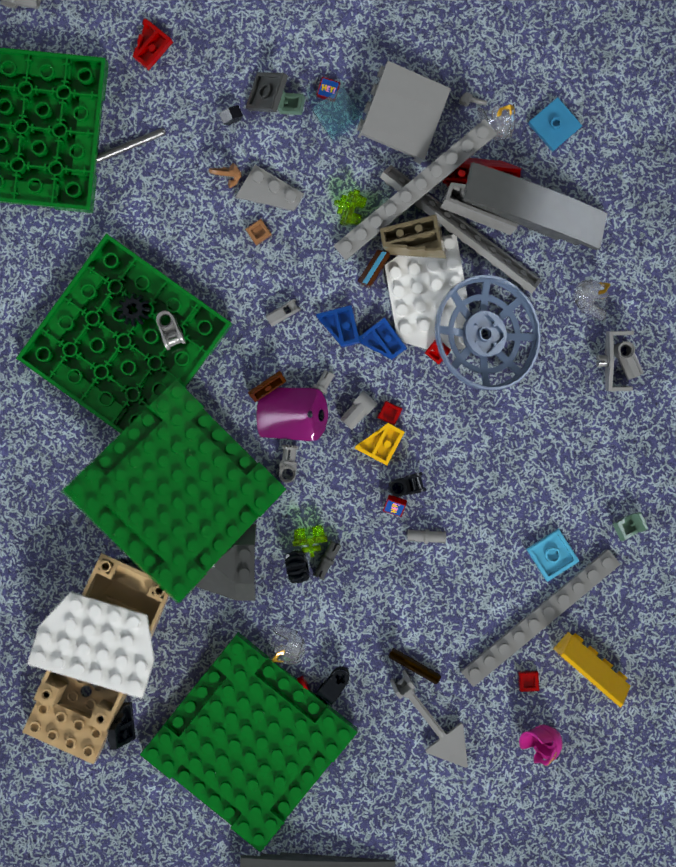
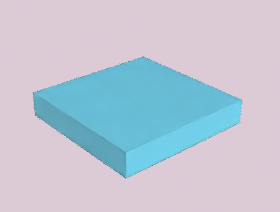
[526,529,579,582]

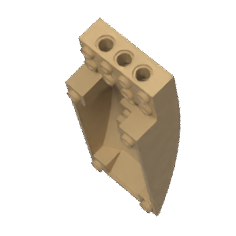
[22,553,169,764]

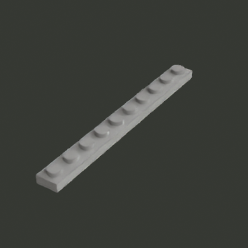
[333,119,497,261]
[380,165,541,294]
[461,549,621,687]

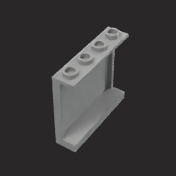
[357,61,451,164]

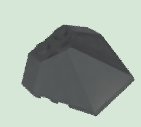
[196,524,256,601]

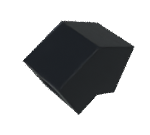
[219,105,243,125]

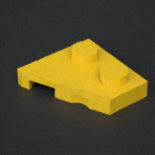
[354,423,405,466]

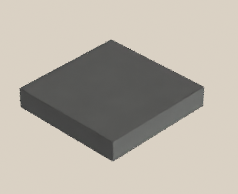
[246,72,288,112]

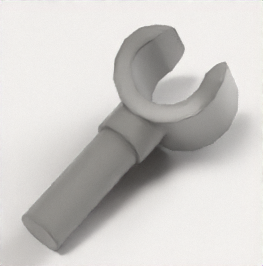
[459,92,487,107]

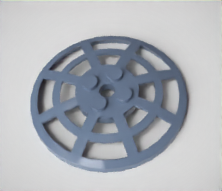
[435,275,541,391]

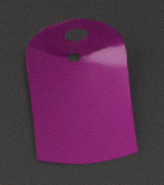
[256,388,328,441]

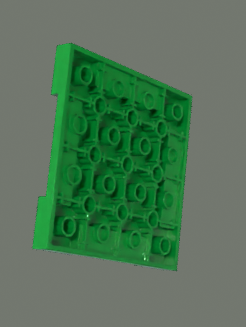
[0,48,109,213]
[16,233,233,433]
[61,379,286,603]
[140,632,358,853]

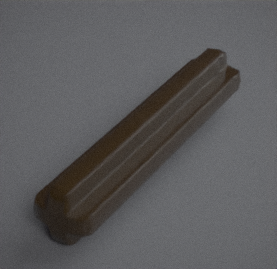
[388,648,441,684]

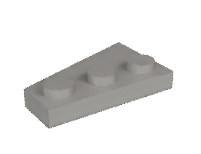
[235,165,304,211]

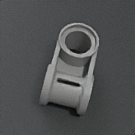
[156,311,186,350]

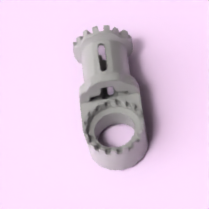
[279,445,299,483]

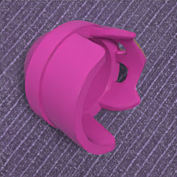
[519,724,563,766]

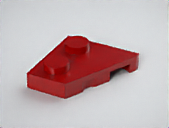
[133,18,173,71]

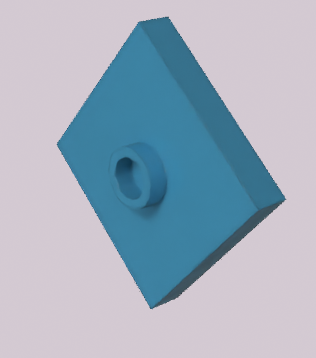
[528,97,582,152]

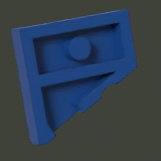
[316,305,361,348]
[359,317,408,360]

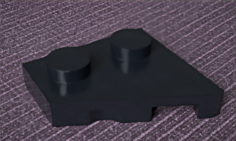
[107,702,136,750]

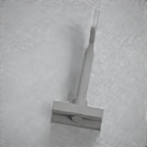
[390,669,468,768]

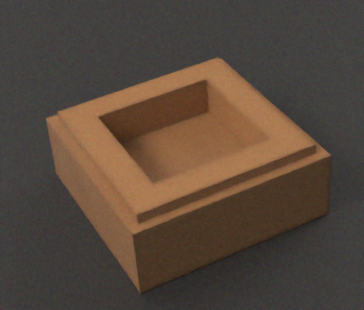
[245,219,272,246]

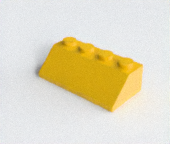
[553,632,630,708]

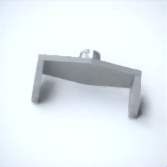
[596,331,634,391]

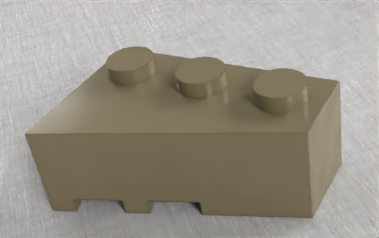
[380,215,447,259]

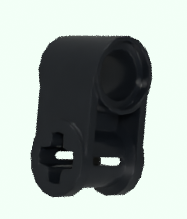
[388,472,426,497]
[316,666,350,705]

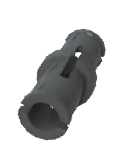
[313,540,341,580]

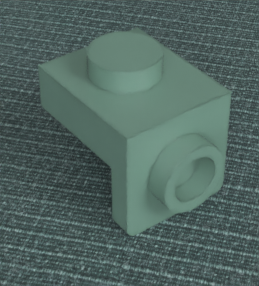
[278,91,305,115]
[613,512,648,541]

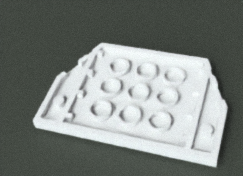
[384,234,470,351]
[27,592,155,698]

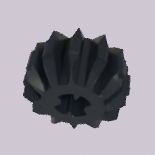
[117,293,151,327]
[285,550,310,584]

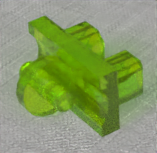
[333,189,367,226]
[292,525,328,558]

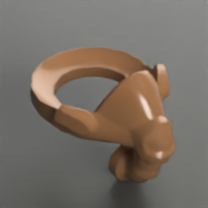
[208,163,241,188]

